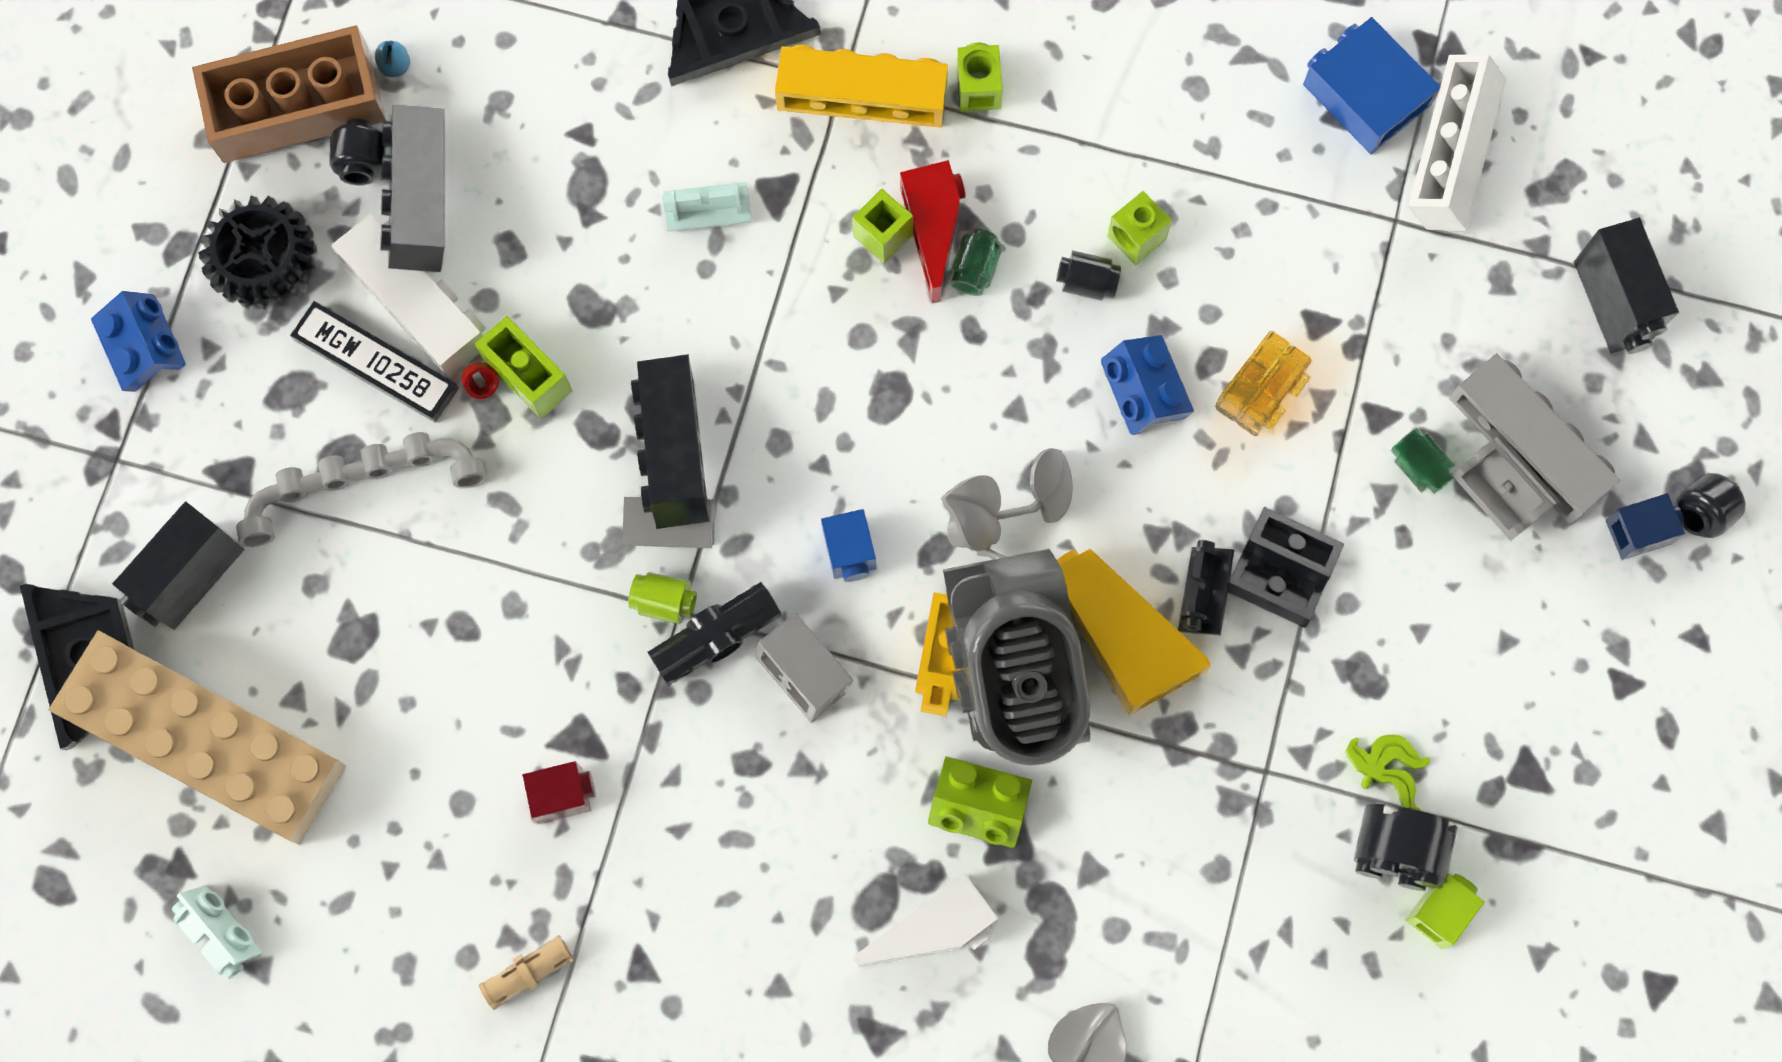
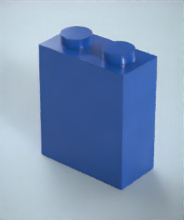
[1303,17,1441,155]

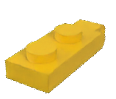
[915,592,960,717]

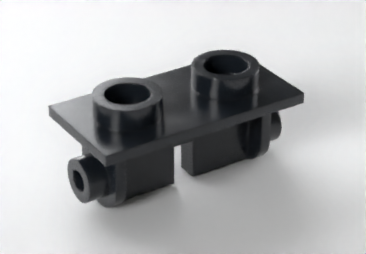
[1178,540,1235,636]

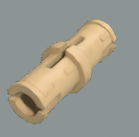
[479,935,574,1010]

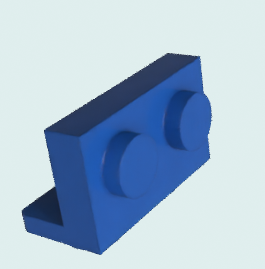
[91,291,186,392]
[1101,335,1194,435]

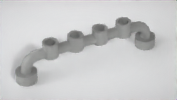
[236,432,488,547]

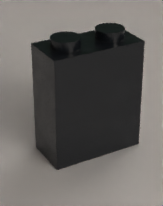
[1573,217,1679,354]
[112,501,245,630]

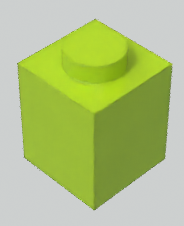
[852,188,913,264]
[1405,873,1485,949]

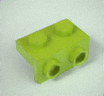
[928,756,1033,848]

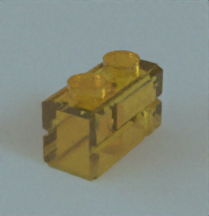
[1215,331,1313,437]

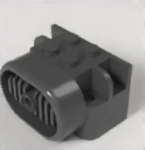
[942,549,1091,765]

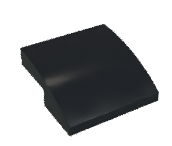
[1228,507,1344,628]

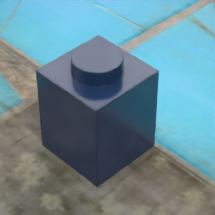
[1605,493,1685,560]

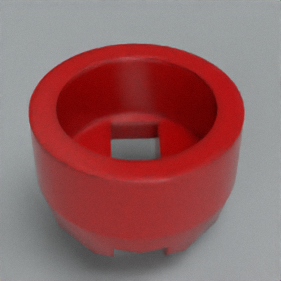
[462,361,499,399]

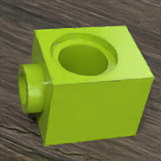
[956,42,1003,112]
[1107,190,1172,266]

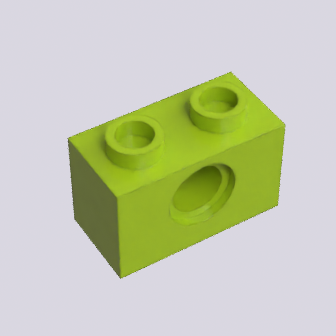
[474,315,573,419]

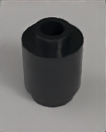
[1056,250,1121,301]

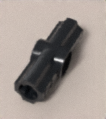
[647,582,782,686]

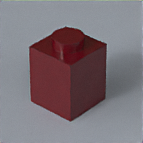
[522,761,596,824]

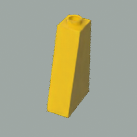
[1056,549,1211,716]

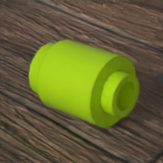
[628,572,697,624]

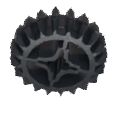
[198,195,318,310]

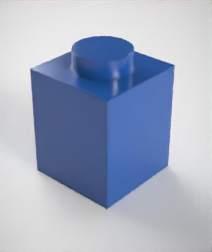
[821,509,877,582]

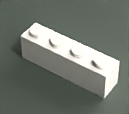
[1408,54,1506,231]
[331,213,486,379]

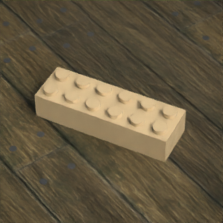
[48,630,346,845]

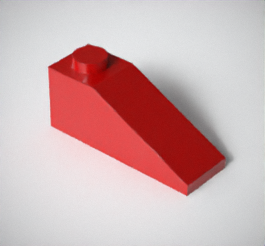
[900,160,966,303]

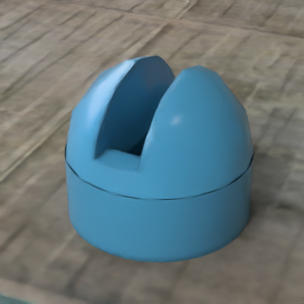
[374,40,410,77]

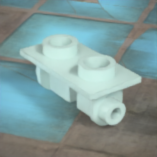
[662,182,751,232]
[172,885,263,979]

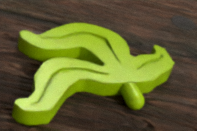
[1345,734,1431,811]

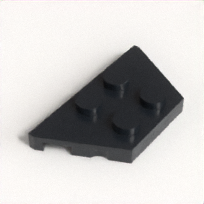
[667,0,821,87]
[20,584,134,751]

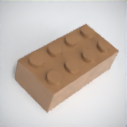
[192,25,387,163]

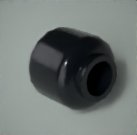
[329,119,386,186]
[1676,473,1746,538]

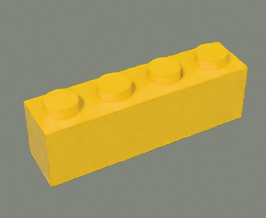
[775,44,948,128]

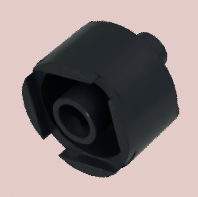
[1354,804,1458,891]

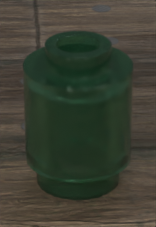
[950,229,1003,296]
[1390,428,1456,494]

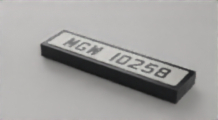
[290,301,459,423]

